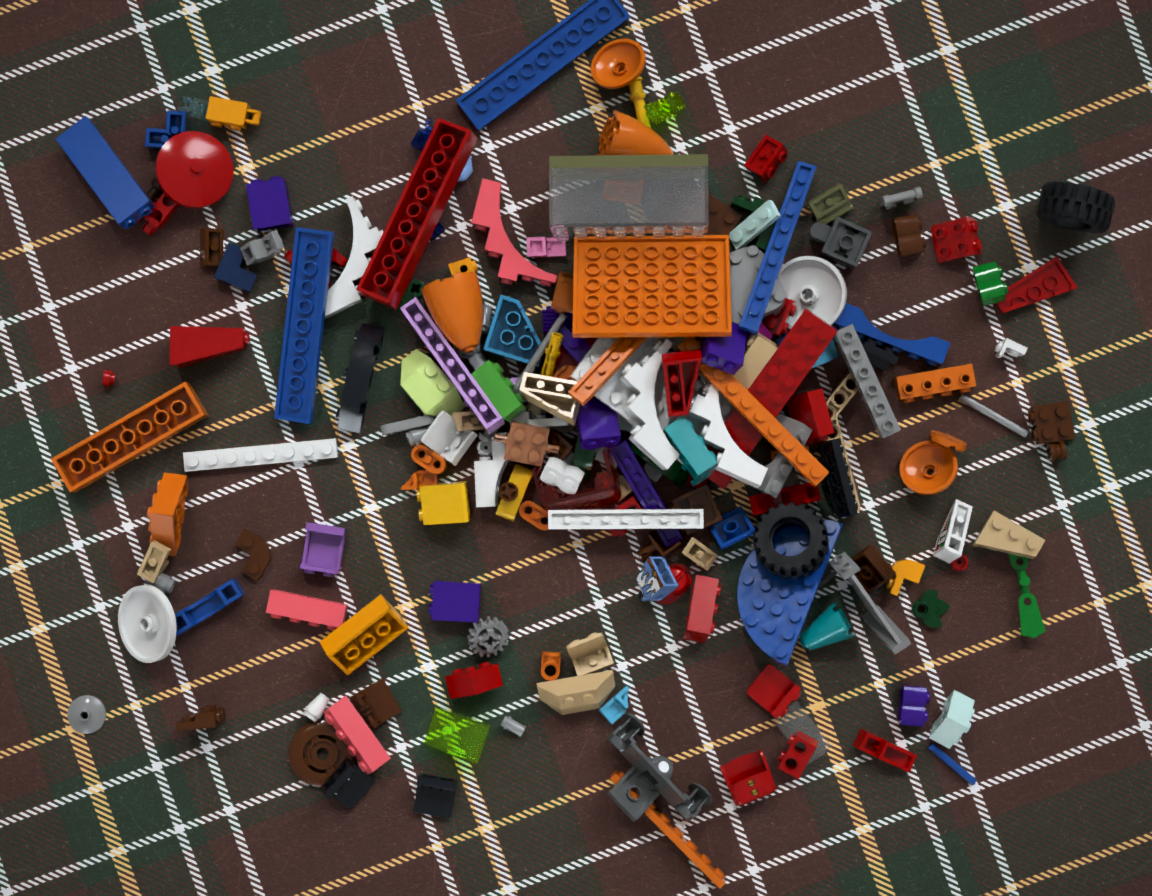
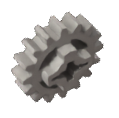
[467,616,510,657]

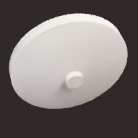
[778,256,847,329]
[118,585,177,663]

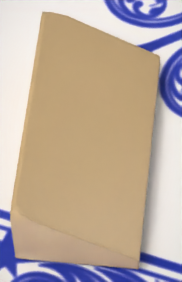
[452,411,485,432]

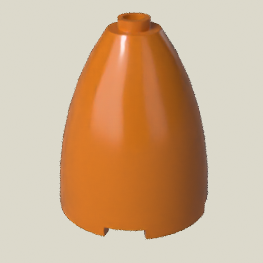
[595,110,673,156]
[421,272,484,353]

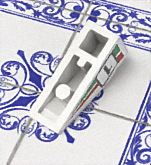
[933,499,973,563]

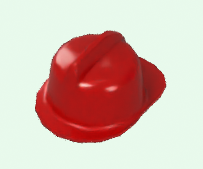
[657,563,692,605]

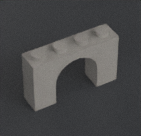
[741,414,812,498]

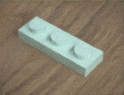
[729,200,781,250]

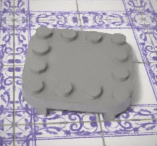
[729,245,786,324]

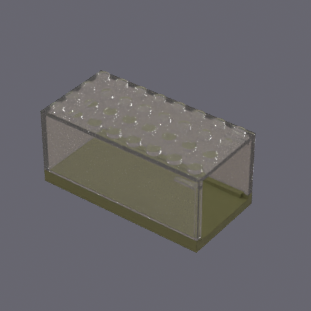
[549,154,709,242]

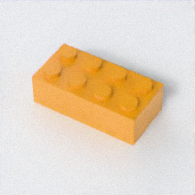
[320,594,408,676]

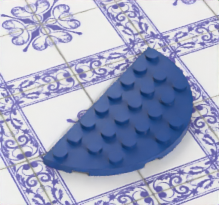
[737,519,843,666]

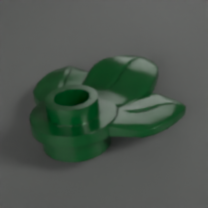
[911,590,950,628]

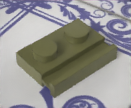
[807,183,854,225]

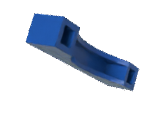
[832,303,951,367]

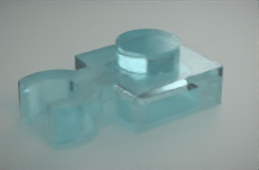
[178,97,209,121]

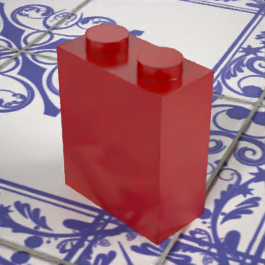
[786,388,835,445]

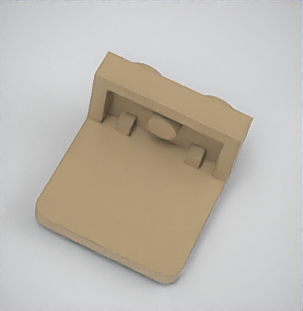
[566,633,615,676]

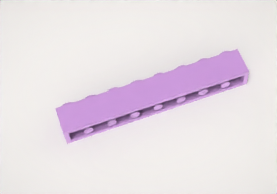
[400,297,505,435]

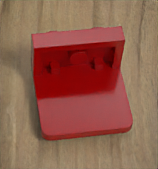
[931,217,982,263]
[746,664,801,719]

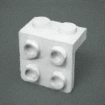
[421,411,477,466]

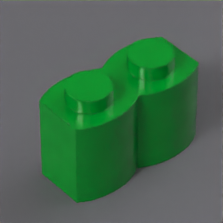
[973,261,1008,306]

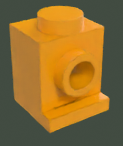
[448,257,479,277]

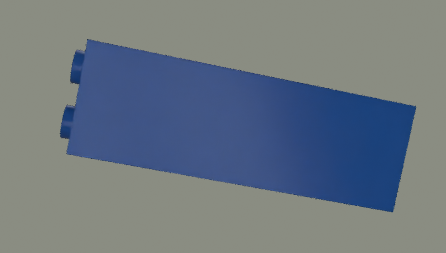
[56,116,156,230]

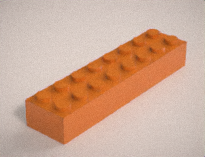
[51,381,209,493]

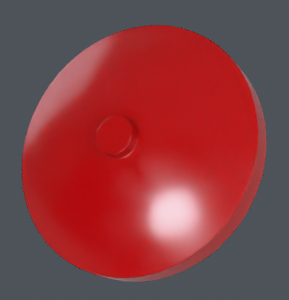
[155,131,234,208]

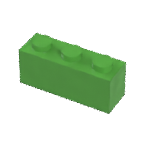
[471,360,527,422]

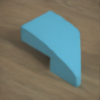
[599,686,629,724]

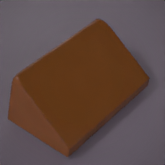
[200,228,223,267]

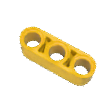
[495,463,534,522]

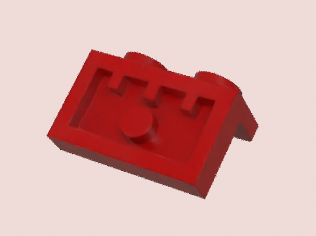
[744,135,788,183]
[762,298,797,338]

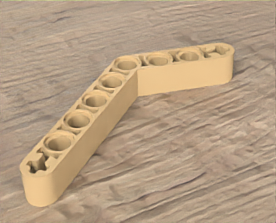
[823,372,860,513]

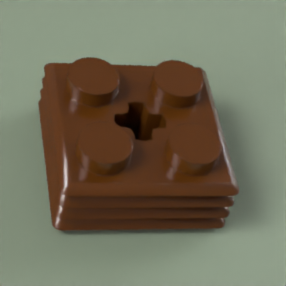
[851,545,896,594]

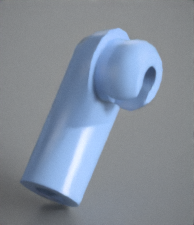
[458,155,473,181]

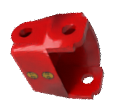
[719,749,777,806]

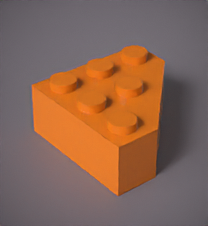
[147,472,188,556]

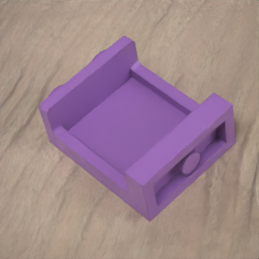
[300,522,347,577]

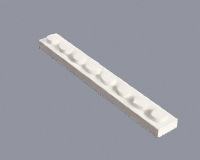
[183,438,338,472]
[548,509,704,529]

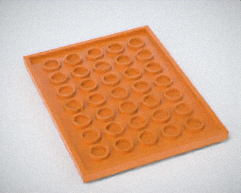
[572,235,732,338]

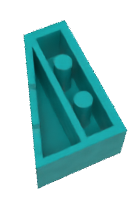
[663,416,717,486]

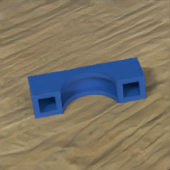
[175,578,246,636]

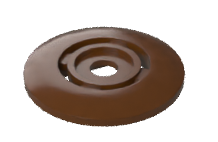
[289,719,356,787]

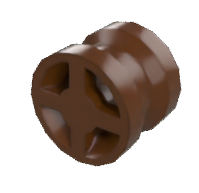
[1046,441,1067,462]
[499,482,518,501]

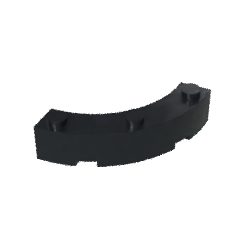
[335,323,384,433]

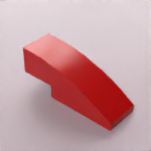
[853,729,917,773]

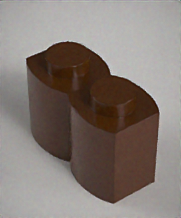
[891,214,926,257]

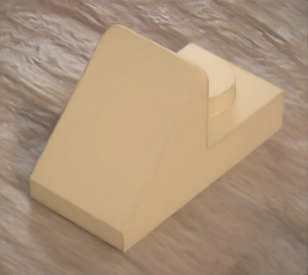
[682,537,718,571]
[137,540,171,584]

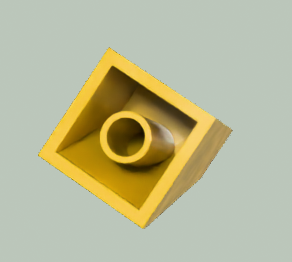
[417,481,470,525]

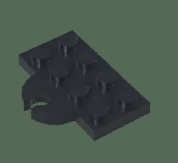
[818,438,858,518]

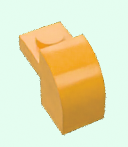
[886,559,925,596]

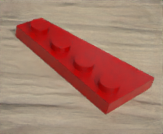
[995,256,1078,314]

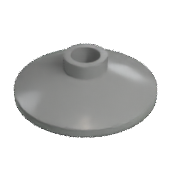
[67,695,106,734]

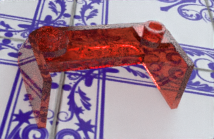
[531,447,622,512]

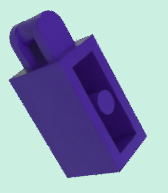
[557,325,591,365]

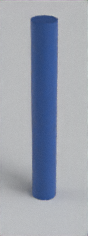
[928,742,977,786]

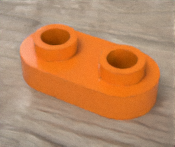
[411,445,447,474]
[519,501,549,531]

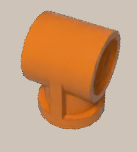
[541,651,561,681]

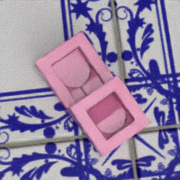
[526,237,567,257]

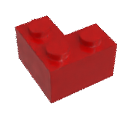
[445,661,503,699]

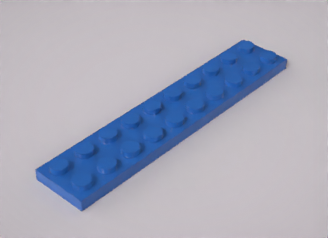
[456,0,631,132]
[274,227,335,424]

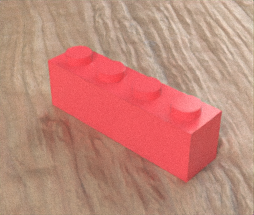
[266,589,348,630]
[323,696,391,775]

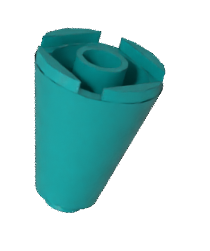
[799,602,855,651]

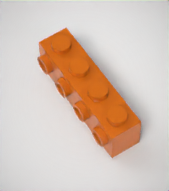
[893,364,976,403]

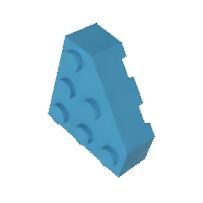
[483,295,543,368]

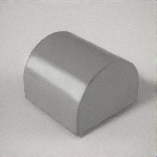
[468,353,487,370]

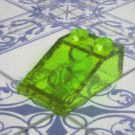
[424,706,491,764]

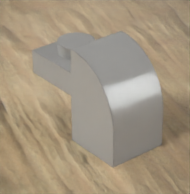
[240,230,284,266]

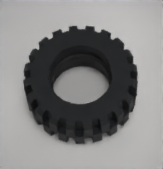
[1036,181,1116,233]
[753,502,829,580]

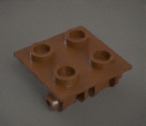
[350,678,402,730]

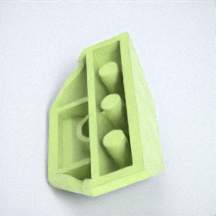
[400,349,465,417]

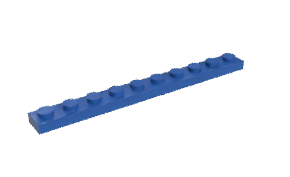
[738,161,817,335]

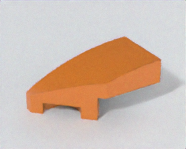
[401,470,439,490]

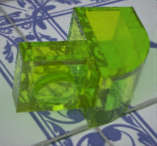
[644,92,687,125]

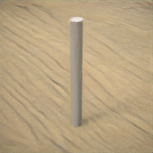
[958,393,1029,438]

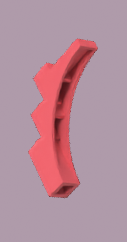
[471,178,557,287]

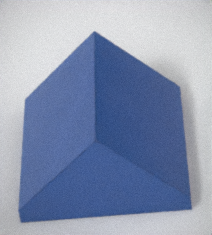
[709,506,756,550]

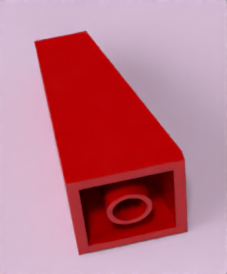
[170,326,250,368]

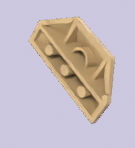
[536,670,615,715]

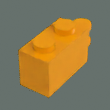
[206,96,262,131]

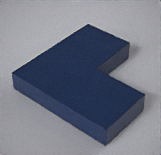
[214,243,257,293]

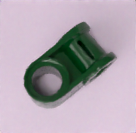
[397,280,425,313]

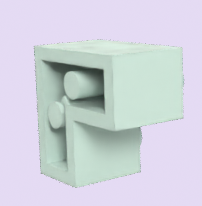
[929,690,975,749]

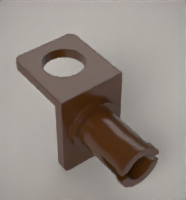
[637,532,682,562]

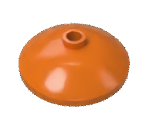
[591,39,646,89]
[900,440,958,495]

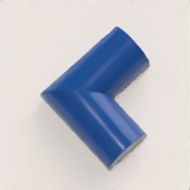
[145,110,187,149]

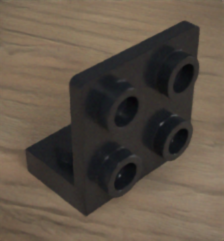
[321,758,375,809]
[413,773,457,818]

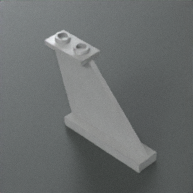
[829,552,911,654]

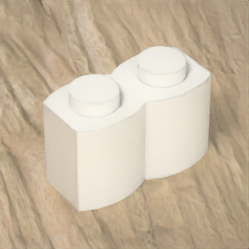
[540,457,585,494]

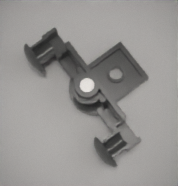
[607,713,712,822]

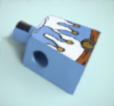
[636,557,678,602]

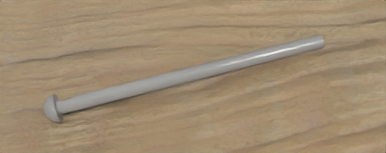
[479,313,568,443]

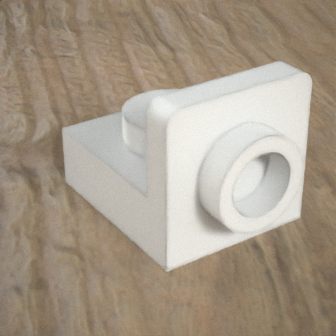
[994,338,1028,358]

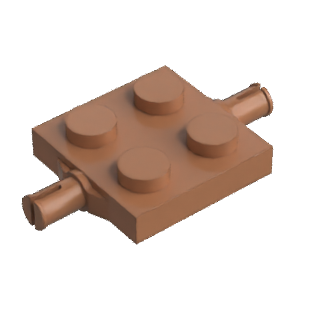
[493,421,560,467]

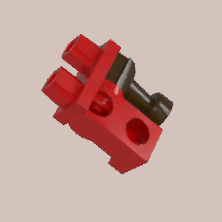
[135,178,181,236]

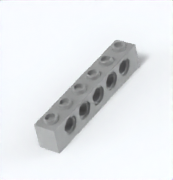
[834,324,901,439]

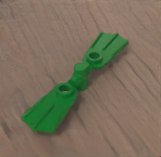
[1008,554,1046,639]

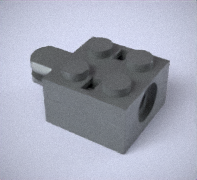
[809,217,872,270]

